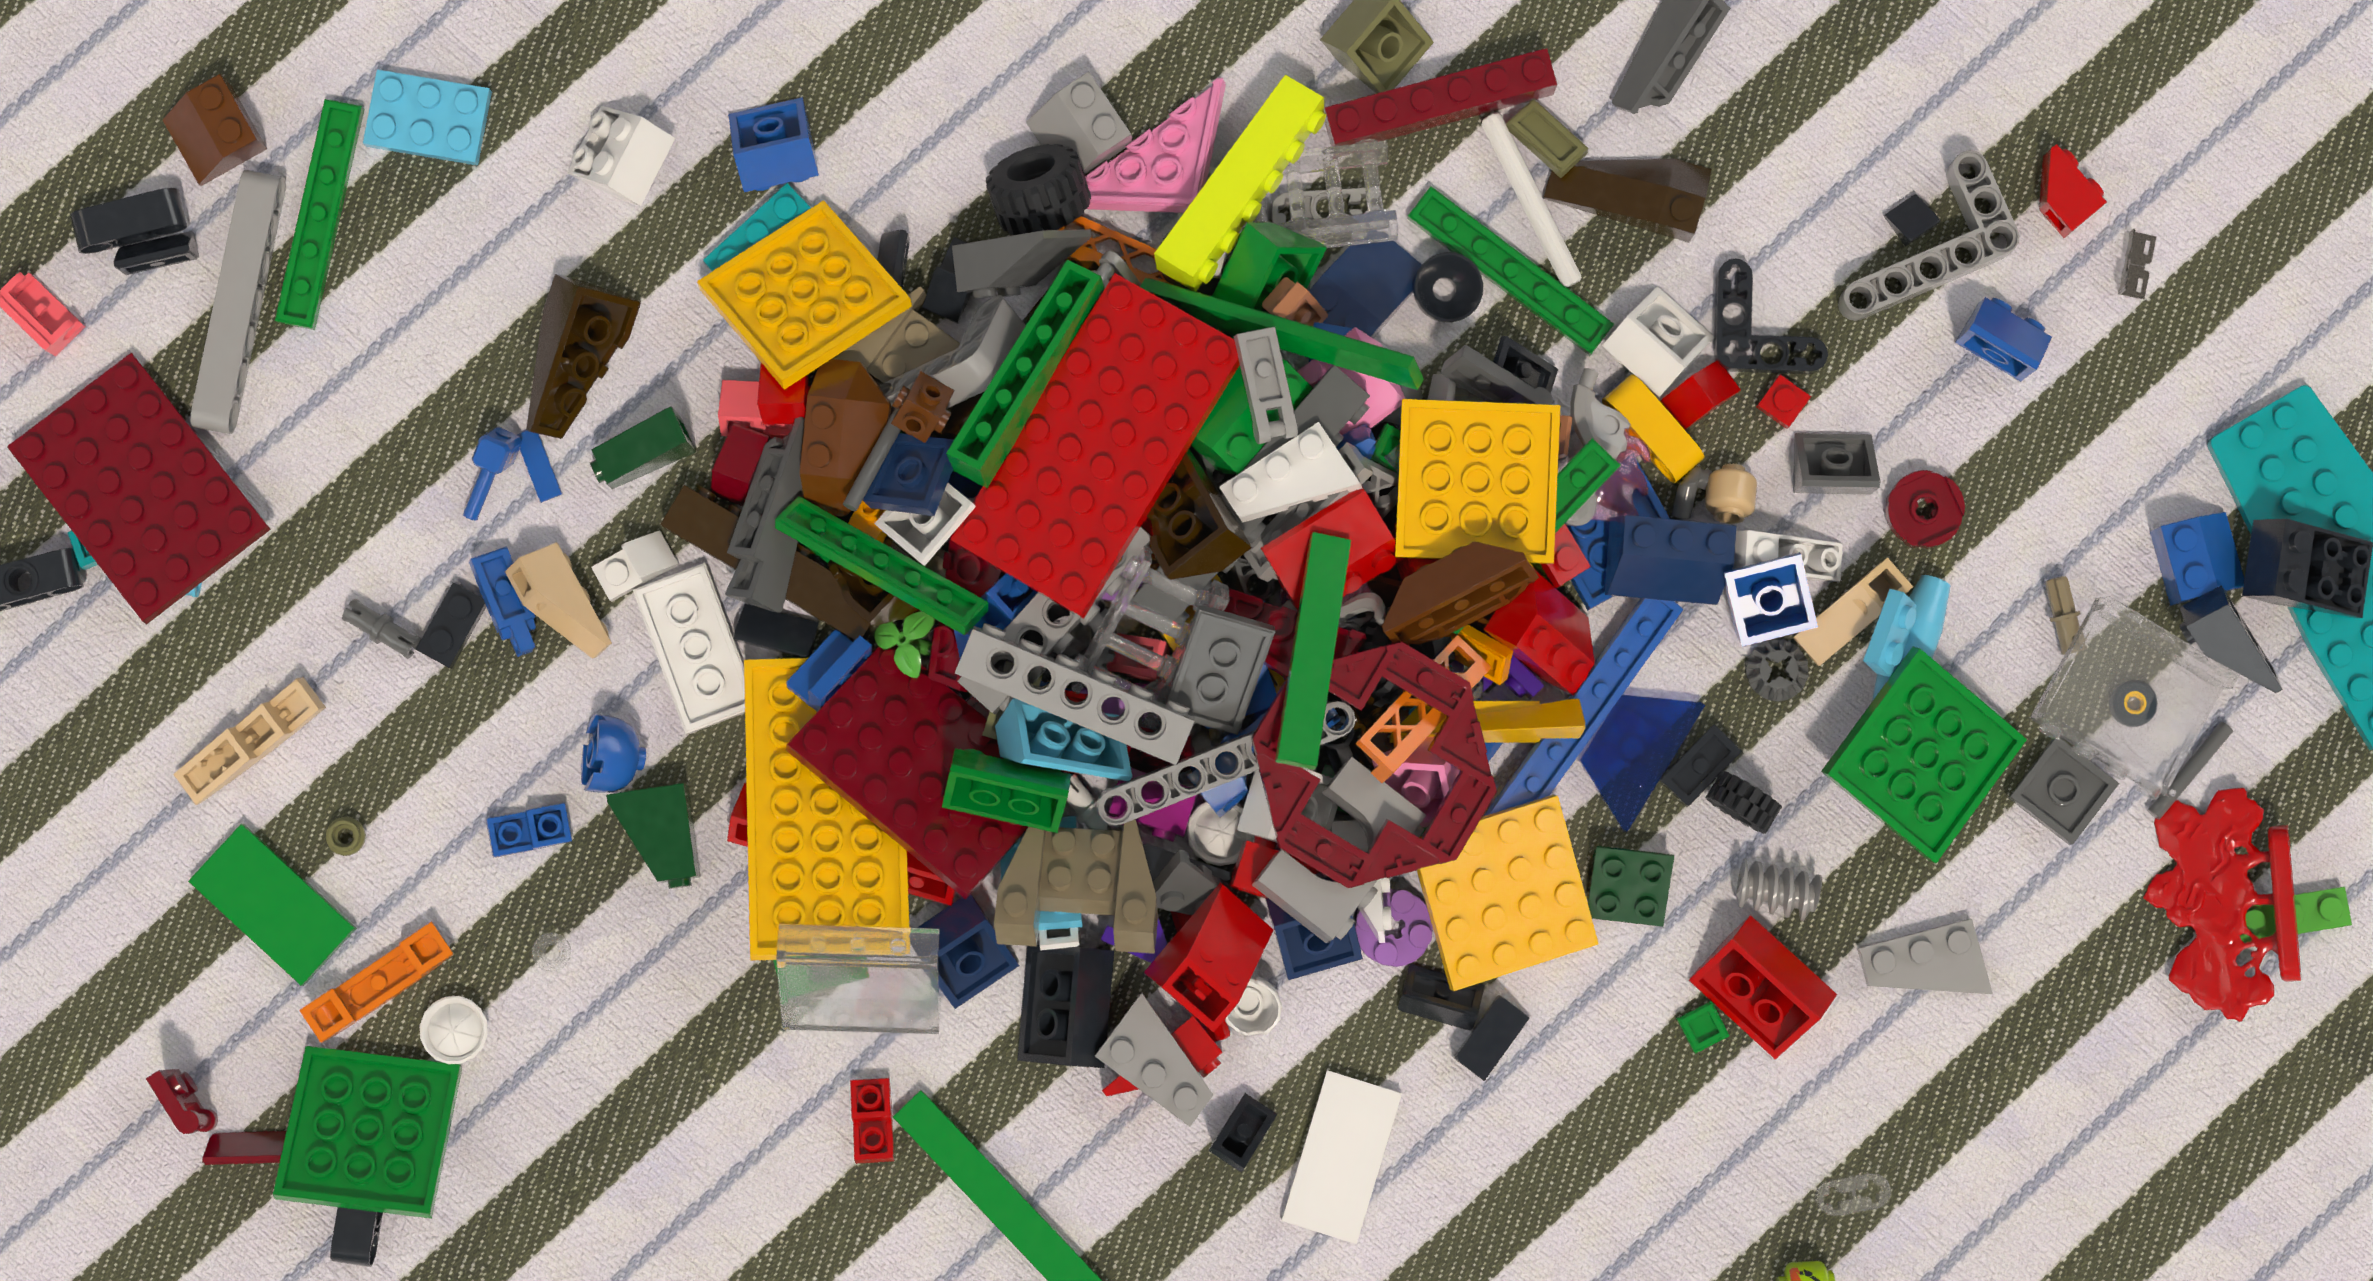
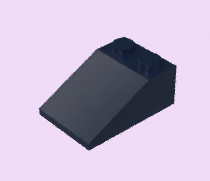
[1309,223,1422,339]

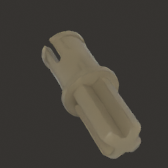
[2045,576,2086,655]

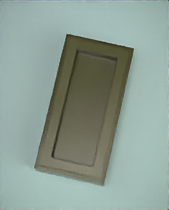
[1506,98,1588,178]

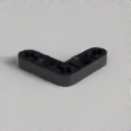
[1714,258,1828,374]

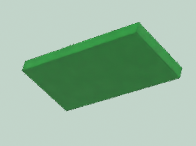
[188,824,357,986]

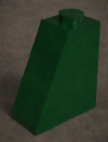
[590,406,696,489]
[606,783,701,889]

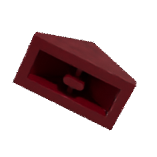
[711,423,770,506]

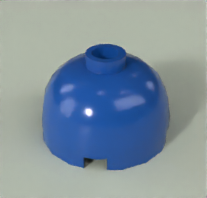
[581,714,646,793]

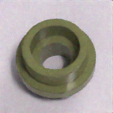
[326,817,366,856]

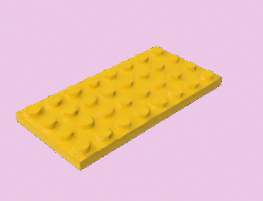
[744,658,910,961]

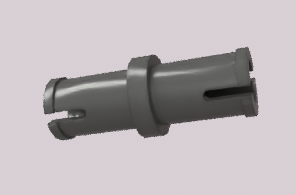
[342,599,421,659]

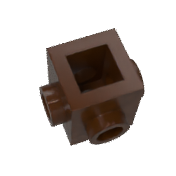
[891,371,955,443]

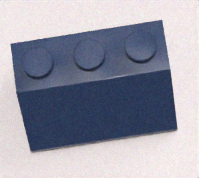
[1605,515,1737,605]

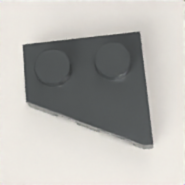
[1153,849,1232,915]

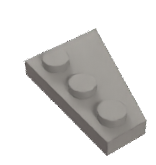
[1857,919,1993,994]
[1095,993,1213,1127]

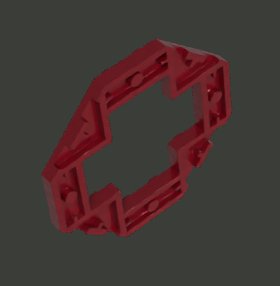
[1251,642,1497,888]

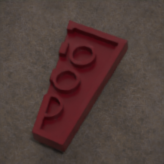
[928,530,1005,692]
[1194,584,1367,692]

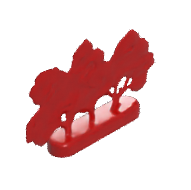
[2143,788,2301,1022]

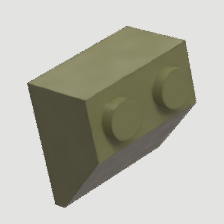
[1320,0,1434,94]

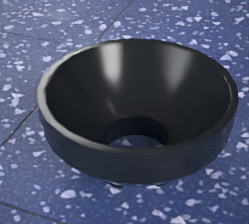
[1413,252,1483,323]

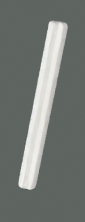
[1482,113,1581,287]

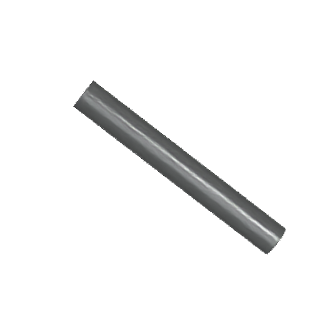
[843,408,901,511]
[2147,722,2233,820]

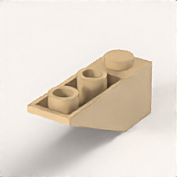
[505,542,612,659]
[1793,557,1913,667]

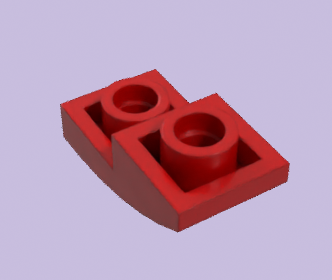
[850,1078,895,1164]

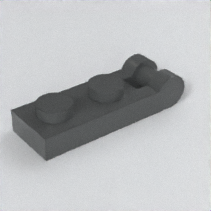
[1441,345,1553,405]

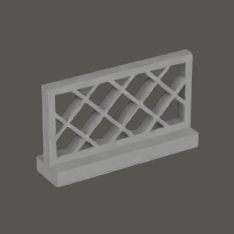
[1244,442,1399,582]

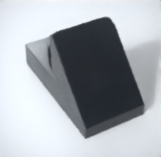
[923,237,972,324]
[1493,336,1558,394]
[1209,1093,1278,1173]

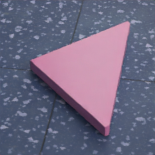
[1085,78,1226,213]

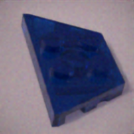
[1579,695,1705,832]

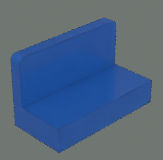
[787,630,872,712]

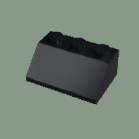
[1017,945,1114,1068]

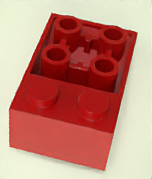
[1144,883,1273,1032]

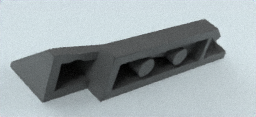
[1612,0,1731,114]
[725,417,805,613]

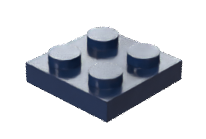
[863,433,954,516]

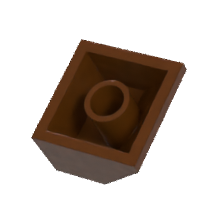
[163,74,267,186]

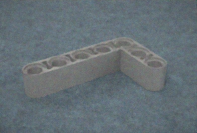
[1838,150,2020,321]
[879,295,1026,416]

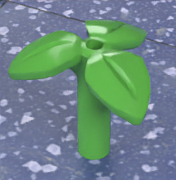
[875,611,935,678]

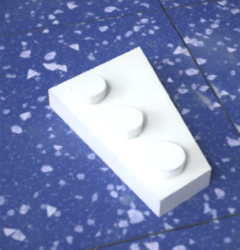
[1219,422,1362,523]

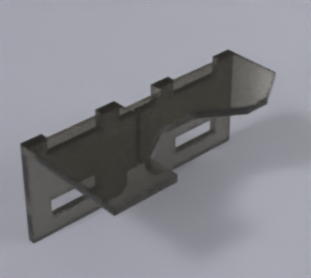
[2118,228,2157,299]

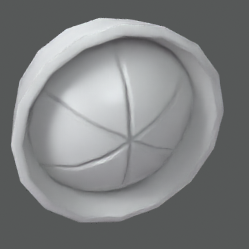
[1187,802,1254,866]
[420,996,488,1064]

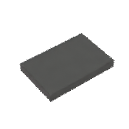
[1164,604,1275,735]

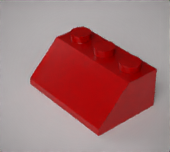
[1261,487,1404,611]
[1484,571,1595,696]
[1689,915,1838,1060]

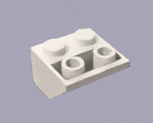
[567,106,675,206]

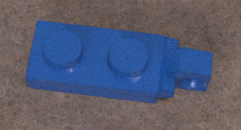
[469,546,536,657]

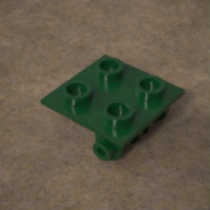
[1588,846,1674,927]

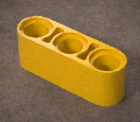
[1602,374,1704,483]

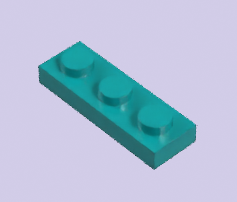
[703,183,811,271]

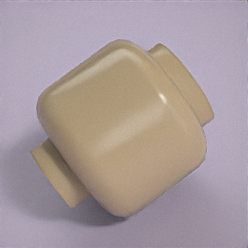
[1705,464,1757,524]

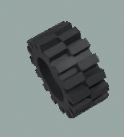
[1705,771,1782,834]

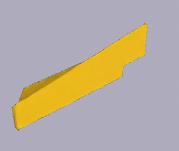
[1390,699,1585,743]

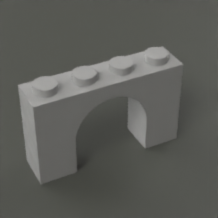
[1252,757,1426,943]

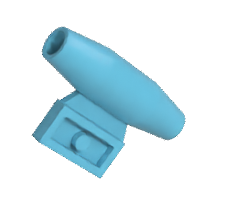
[1863,575,1951,701]

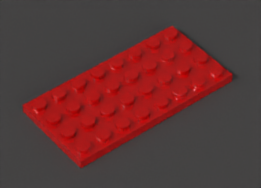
[950,273,1240,619]

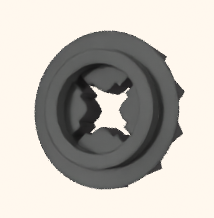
[1746,639,1809,701]

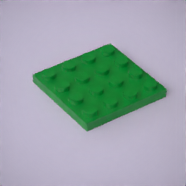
[1821,646,2027,864]
[273,1046,462,1219]

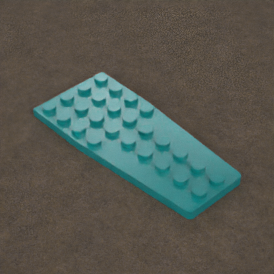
[2207,385,2373,750]

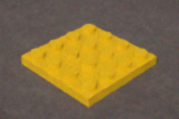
[697,200,912,390]
[1395,399,1560,564]
[1417,794,1599,991]

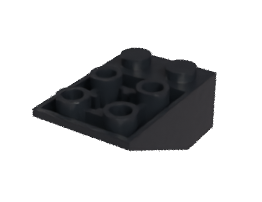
[2242,519,2373,618]

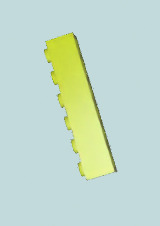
[1154,75,1326,292]

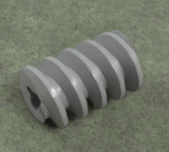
[1736,859,1822,921]

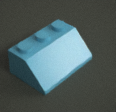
[995,698,1132,781]

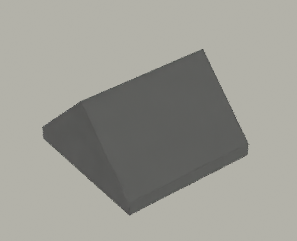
[1794,433,1881,495]

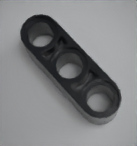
[70,188,187,254]
[330,1207,383,1267]

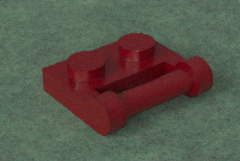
[146,1069,218,1134]

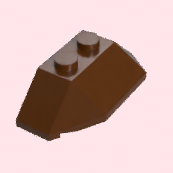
[800,359,891,517]
[1382,541,1539,646]

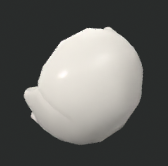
[1225,976,1282,1036]

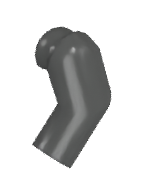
[1672,466,1712,519]

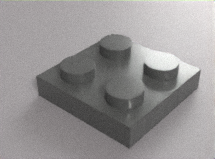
[2007,736,2120,845]

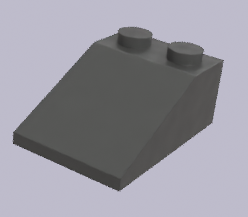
[952,229,1092,298]

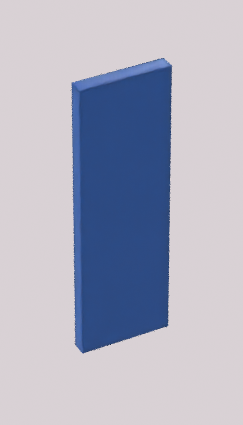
[517,430,562,503]

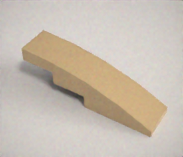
[173,677,326,805]

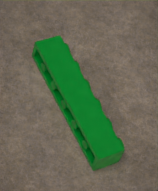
[946,260,1105,488]

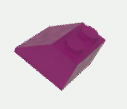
[1109,768,1198,842]

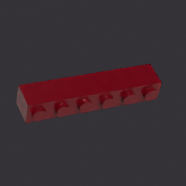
[1324,48,1558,154]

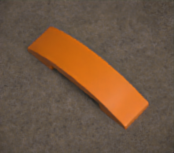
[299,921,454,1043]

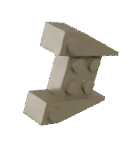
[813,287,960,438]
[994,819,1158,954]

